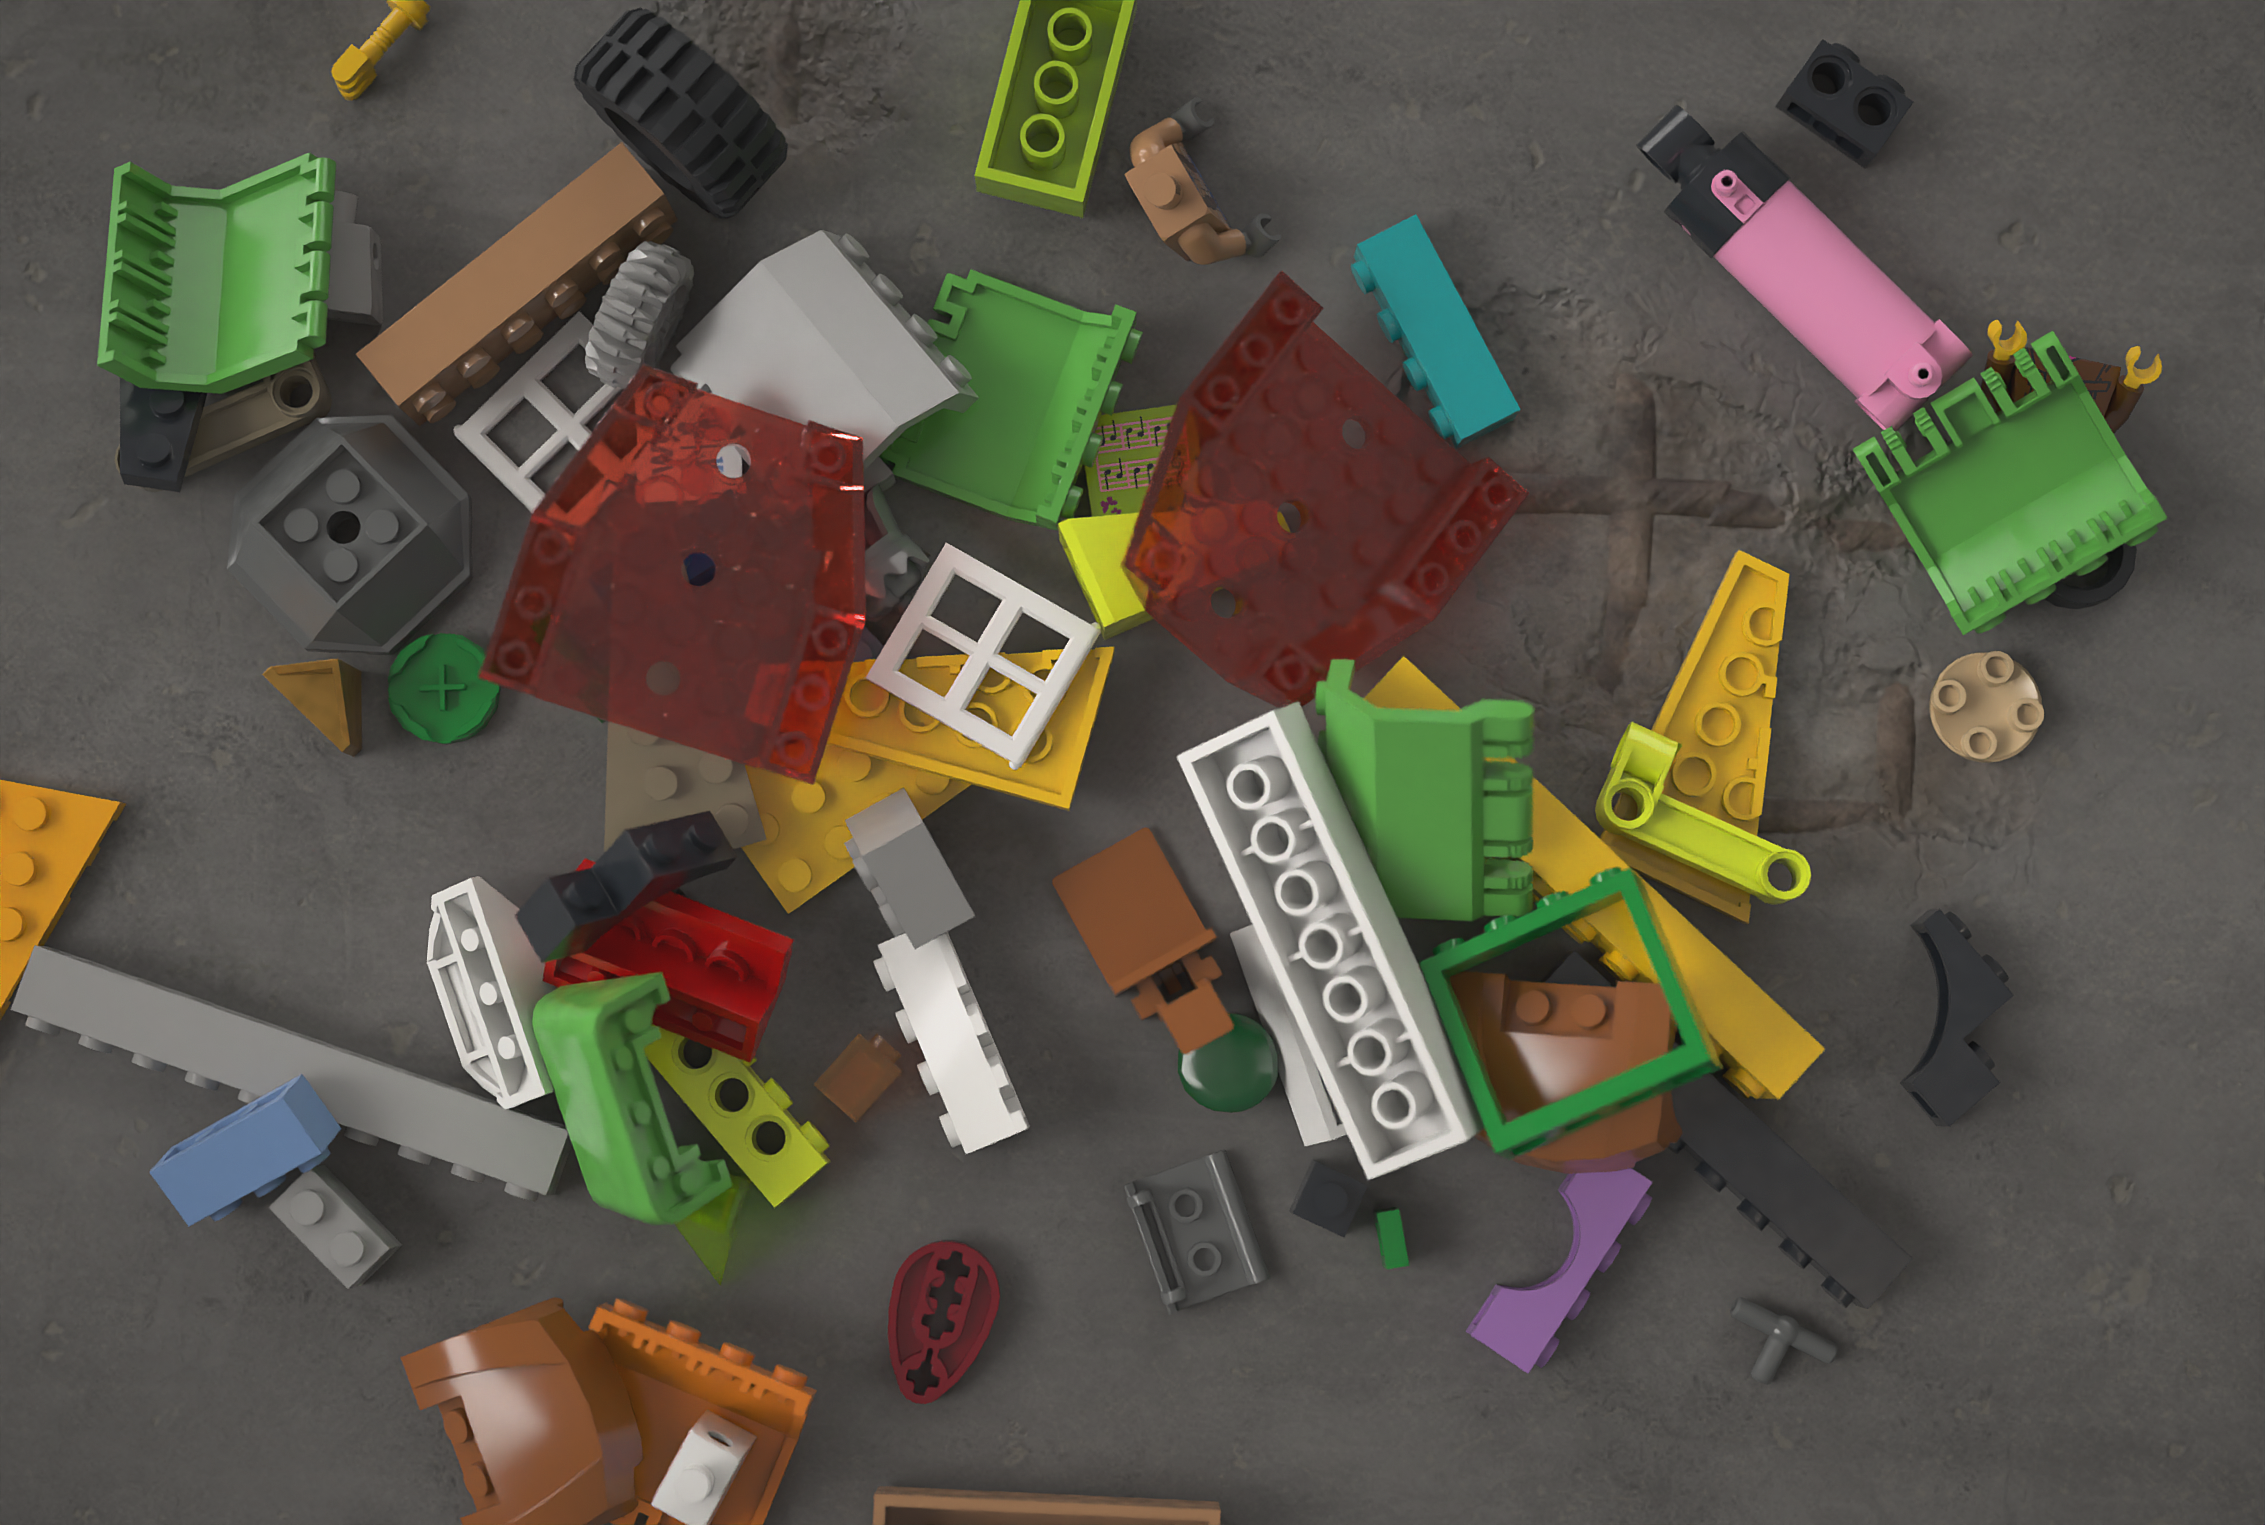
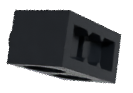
[1775,39,1914,169]

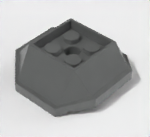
[227,415,473,656]

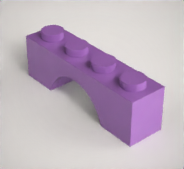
[1466,1168,1653,1374]

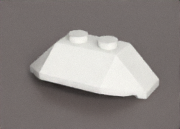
[427,876,557,1110]

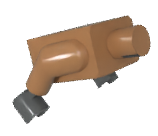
[1124,97,1282,265]

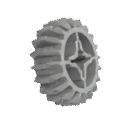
[585,241,694,392]

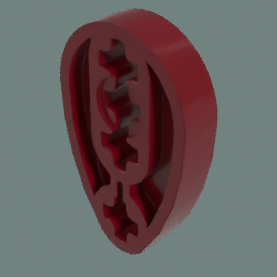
[888,1240,1000,1404]

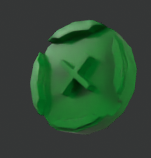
[388,633,501,745]

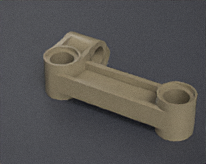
[115,350,332,492]

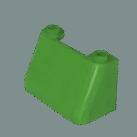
[532,972,733,1225]

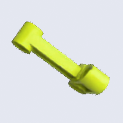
[1595,722,1811,905]

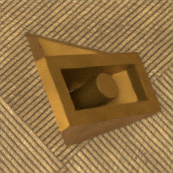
[262,658,362,757]

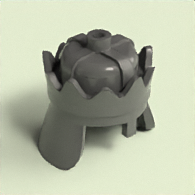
[791,484,931,626]

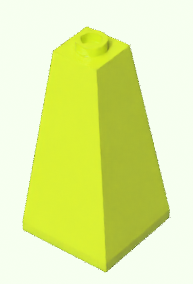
[1058,501,1293,640]

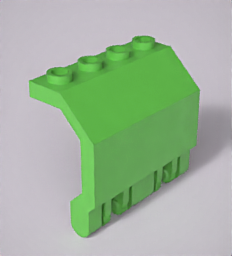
[1853,330,2167,635]
[1316,659,1533,921]

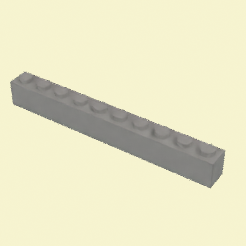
[11,945,572,1202]

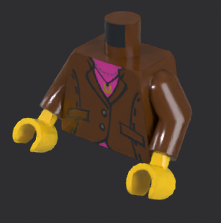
[1980,320,2162,434]

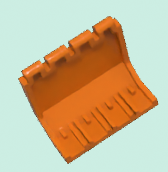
[589,1298,817,1525]

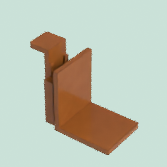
[1052,827,1233,1054]

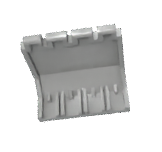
[670,230,979,519]

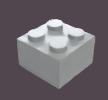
[844,788,975,949]

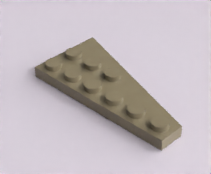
[604,513,767,853]

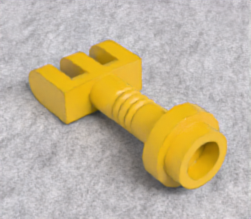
[331,0,431,100]

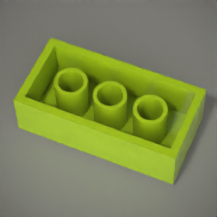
[974,0,1137,218]

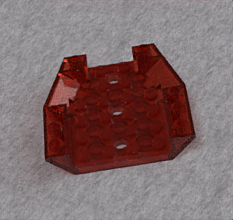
[1120,271,1529,708]
[478,365,866,785]

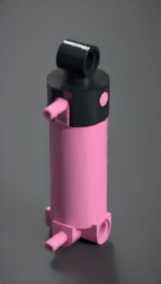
[1636,105,1973,431]

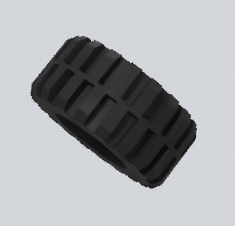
[573,8,788,219]

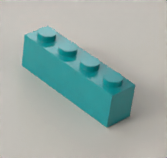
[1351,214,1521,449]

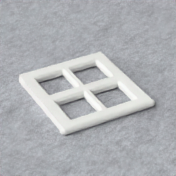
[454,311,664,544]
[866,543,1101,770]

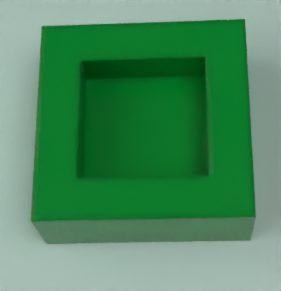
[1373,1207,1409,1270]

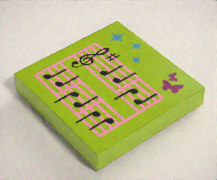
[1085,403,1203,517]

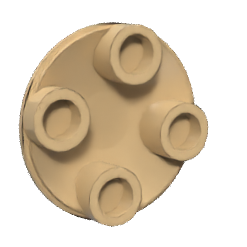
[1929,651,2044,763]

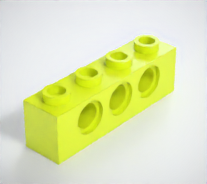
[644,1024,831,1208]

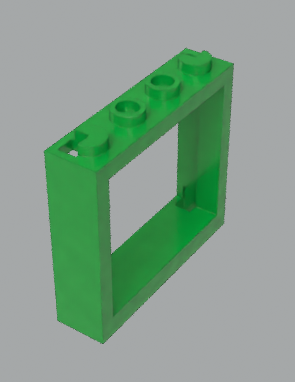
[1419,867,1722,1160]

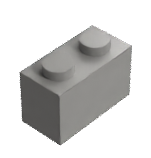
[268,1165,402,1289]

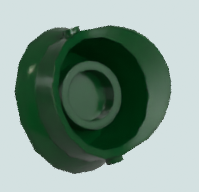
[1178,1013,1280,1113]

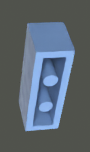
[149,1074,341,1226]

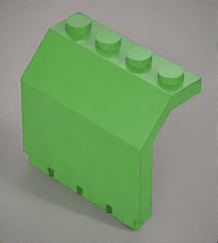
[97,152,336,394]
[879,269,1143,531]

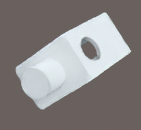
[651,1410,757,1525]

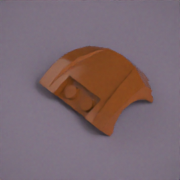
[1450,971,1683,1174]
[400,1297,643,1525]

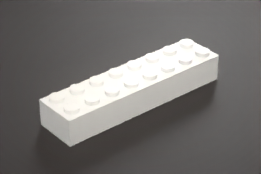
[1177,702,1485,1180]

